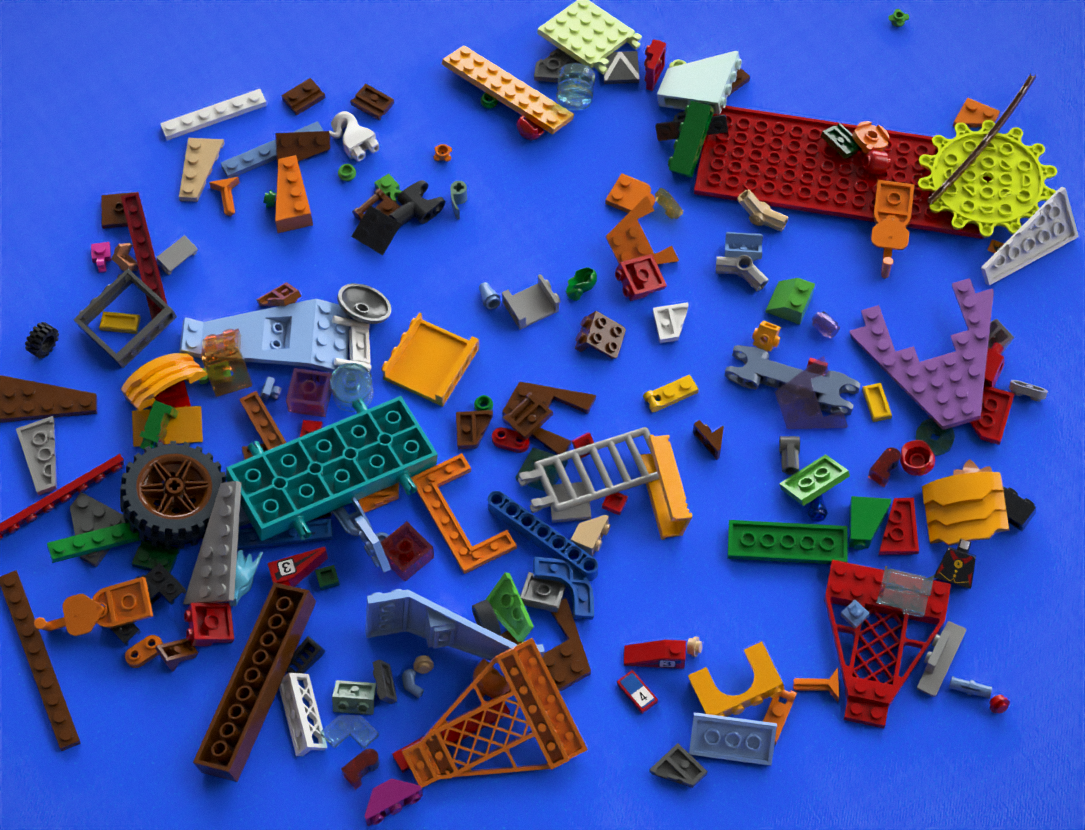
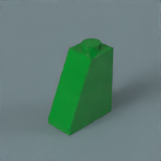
[849,496,891,550]

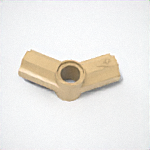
[737,189,788,232]

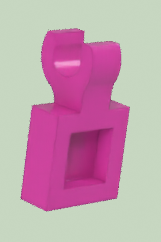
[91,242,111,273]

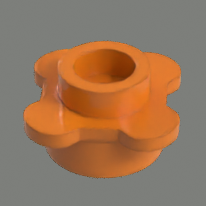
[433,144,452,162]

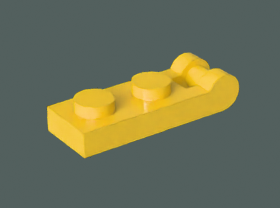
[643,374,699,412]

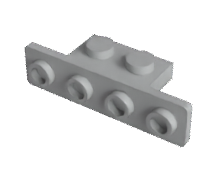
[917,621,966,697]

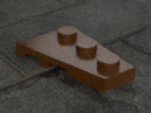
[275,131,330,169]

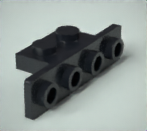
[655,111,728,141]

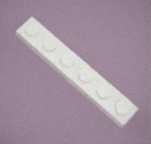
[160,89,267,141]

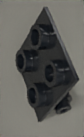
[351,205,401,255]

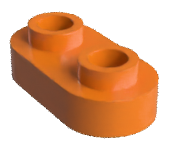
[125,635,163,668]

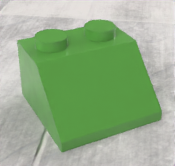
[765,278,815,325]

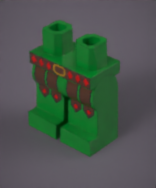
[140,400,179,450]

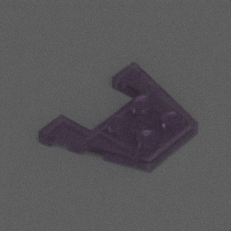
[774,356,848,429]

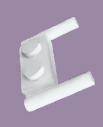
[332,316,371,372]

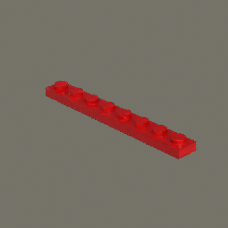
[0,454,124,540]

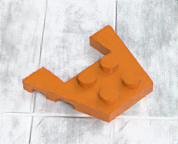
[605,196,679,265]

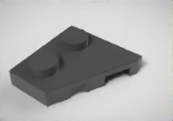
[649,743,708,788]

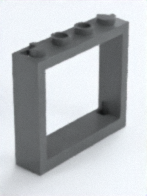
[73,269,177,368]

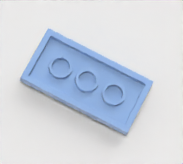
[689,713,777,766]

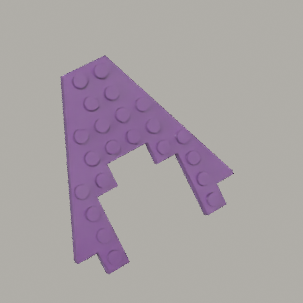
[849,278,994,430]

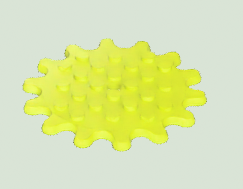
[918,120,1057,238]

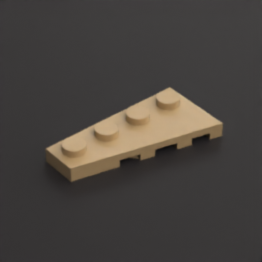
[179,138,225,202]

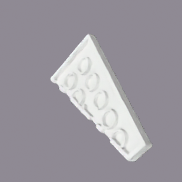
[981,187,1079,285]

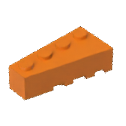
[275,155,313,233]

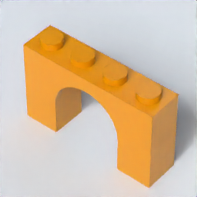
[688,641,785,717]

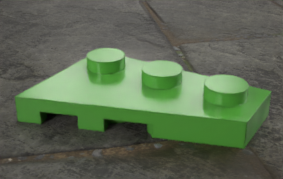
[485,572,534,642]

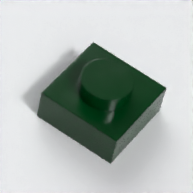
[315,565,340,590]

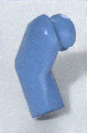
[402,669,424,698]

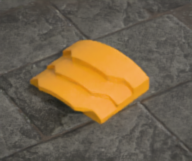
[121,353,207,411]
[922,472,1009,546]

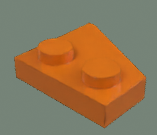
[359,482,399,513]

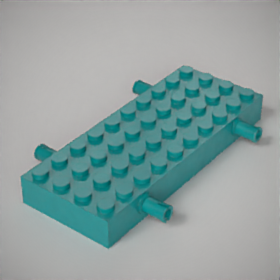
[226,396,438,541]

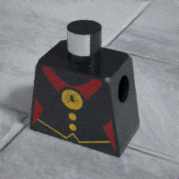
[934,538,976,589]

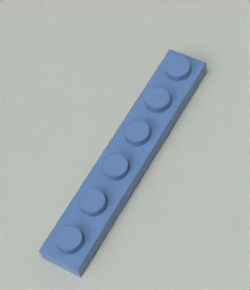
[221,121,323,178]

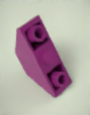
[364,778,423,826]

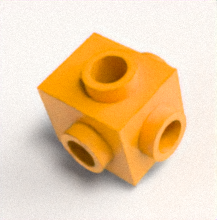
[752,321,781,352]

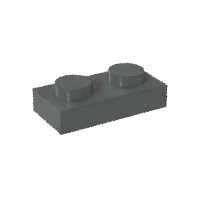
[372,659,397,704]

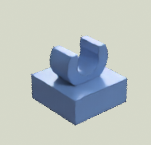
[260,377,282,403]
[841,600,870,629]

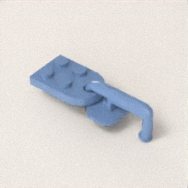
[332,497,391,573]

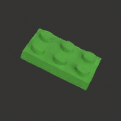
[779,454,850,506]

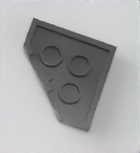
[534,48,589,84]
[70,492,125,567]

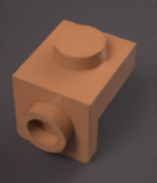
[111,243,139,271]

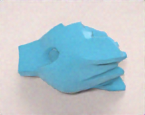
[229,550,263,606]

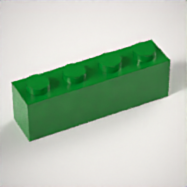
[668,101,714,178]

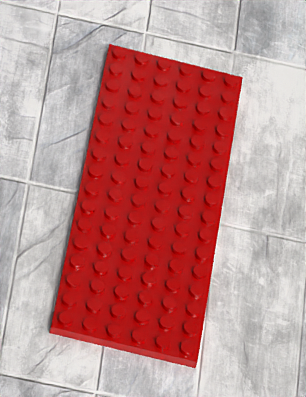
[694,106,992,239]

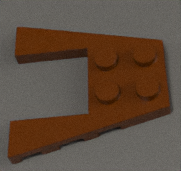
[502,381,596,455]
[500,598,591,692]

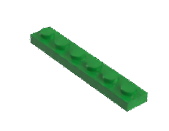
[47,522,141,563]

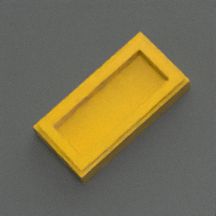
[99,311,141,334]
[862,383,892,422]

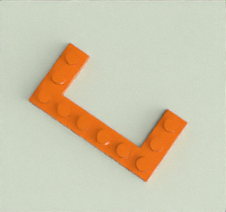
[411,453,517,574]

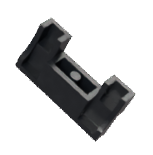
[109,563,187,646]

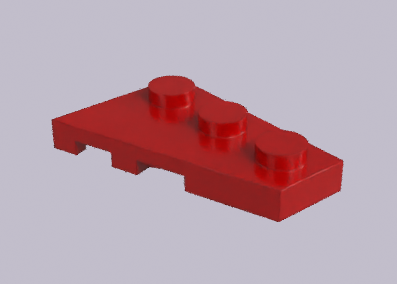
[878,498,919,555]

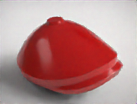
[900,440,935,476]

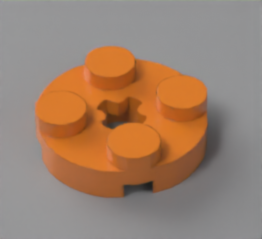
[852,121,889,154]

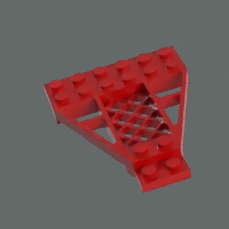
[824,560,951,728]

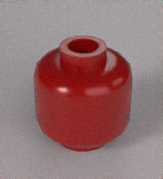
[863,150,891,175]

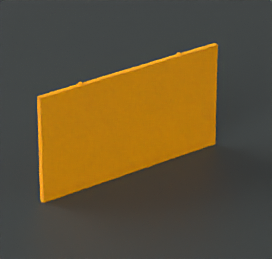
[132,406,203,447]

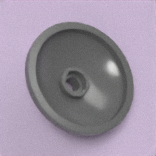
[337,283,392,324]

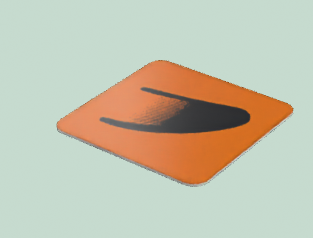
[987,240,1004,253]

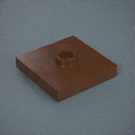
[101,192,134,229]

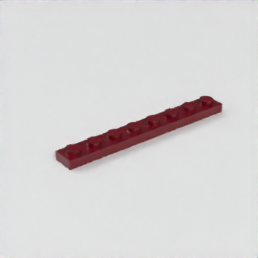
[121,192,168,320]

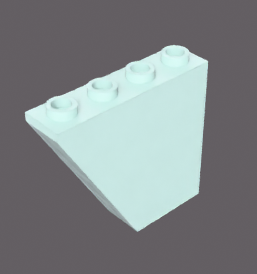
[657,51,742,115]

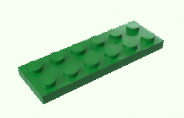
[727,520,848,564]

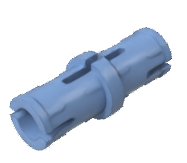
[949,676,992,699]

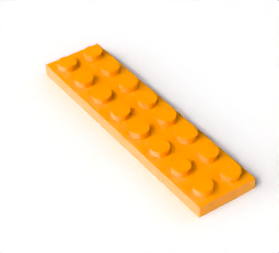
[441,46,574,134]

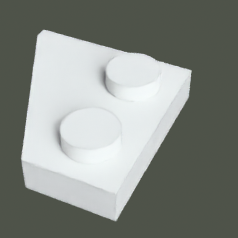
[653,302,689,343]

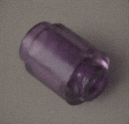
[812,311,840,338]

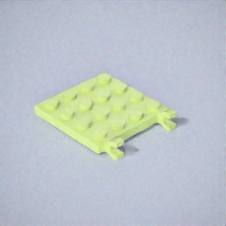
[537,0,642,74]

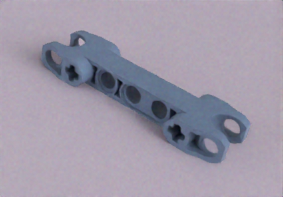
[724,345,861,415]

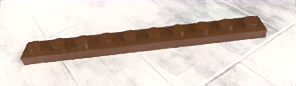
[0,570,81,751]

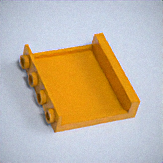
[381,312,479,407]

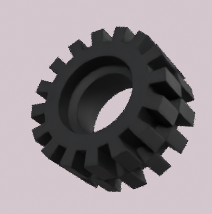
[25,322,59,359]

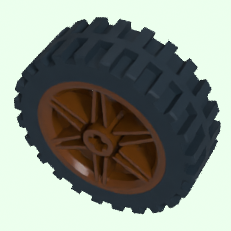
[120,441,226,549]

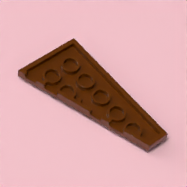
[0,375,97,423]

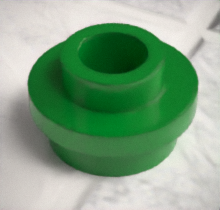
[481,92,498,109]
[263,190,276,208]
[474,395,493,411]

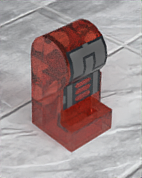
[868,447,901,487]
[341,748,380,790]

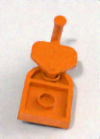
[871,180,914,279]
[34,577,153,636]

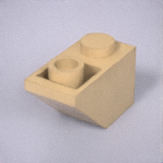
[571,515,611,557]

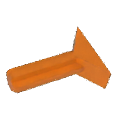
[209,177,240,217]
[793,668,839,702]

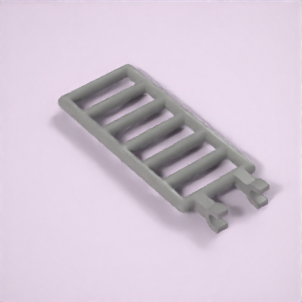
[518,427,659,514]

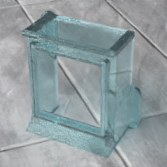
[877,566,934,617]

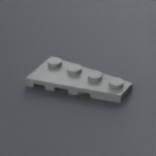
[16,416,57,496]

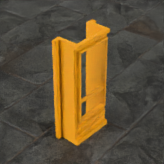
[640,435,693,540]

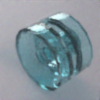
[330,363,374,412]

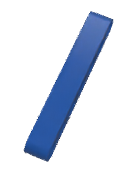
[488,491,598,581]

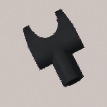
[389,180,446,228]

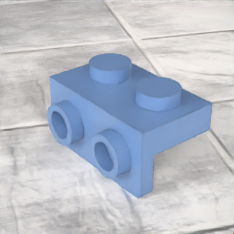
[725,232,763,261]

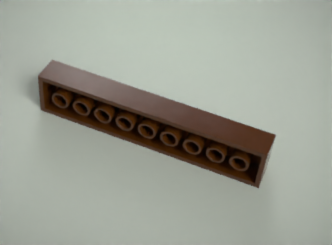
[193,583,316,782]

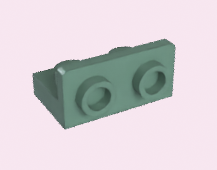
[332,680,377,715]

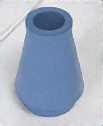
[479,282,501,310]

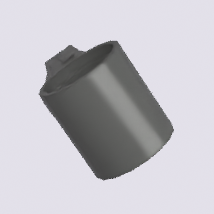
[779,436,800,475]

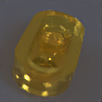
[655,188,683,219]

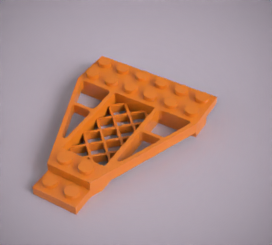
[402,638,588,788]

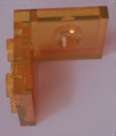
[201,329,253,397]

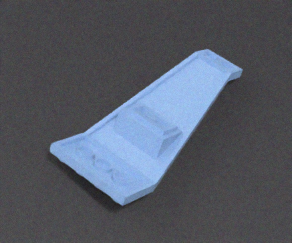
[179,299,350,376]
[365,589,545,661]

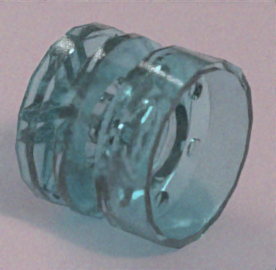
[556,63,595,110]

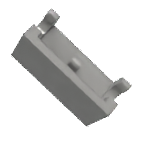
[156,235,198,275]

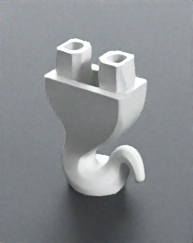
[329,111,379,162]

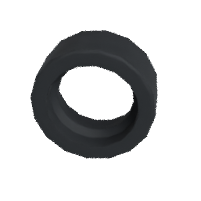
[472,600,501,636]

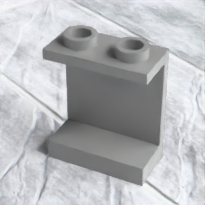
[502,274,560,330]

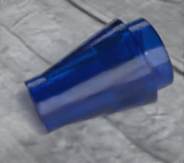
[808,494,828,522]

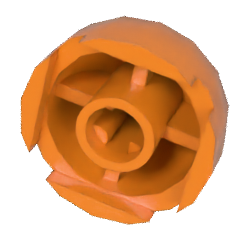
[473,658,510,698]

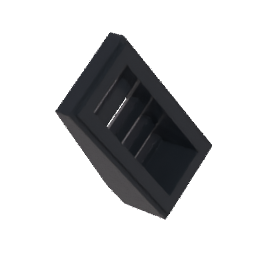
[286,636,326,674]

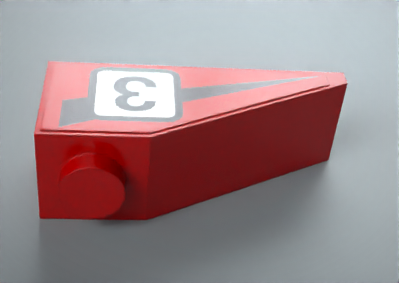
[267,547,328,587]
[624,639,686,669]

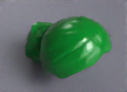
[565,267,597,301]

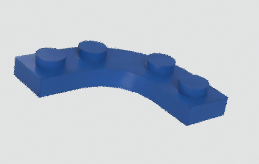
[533,557,594,620]

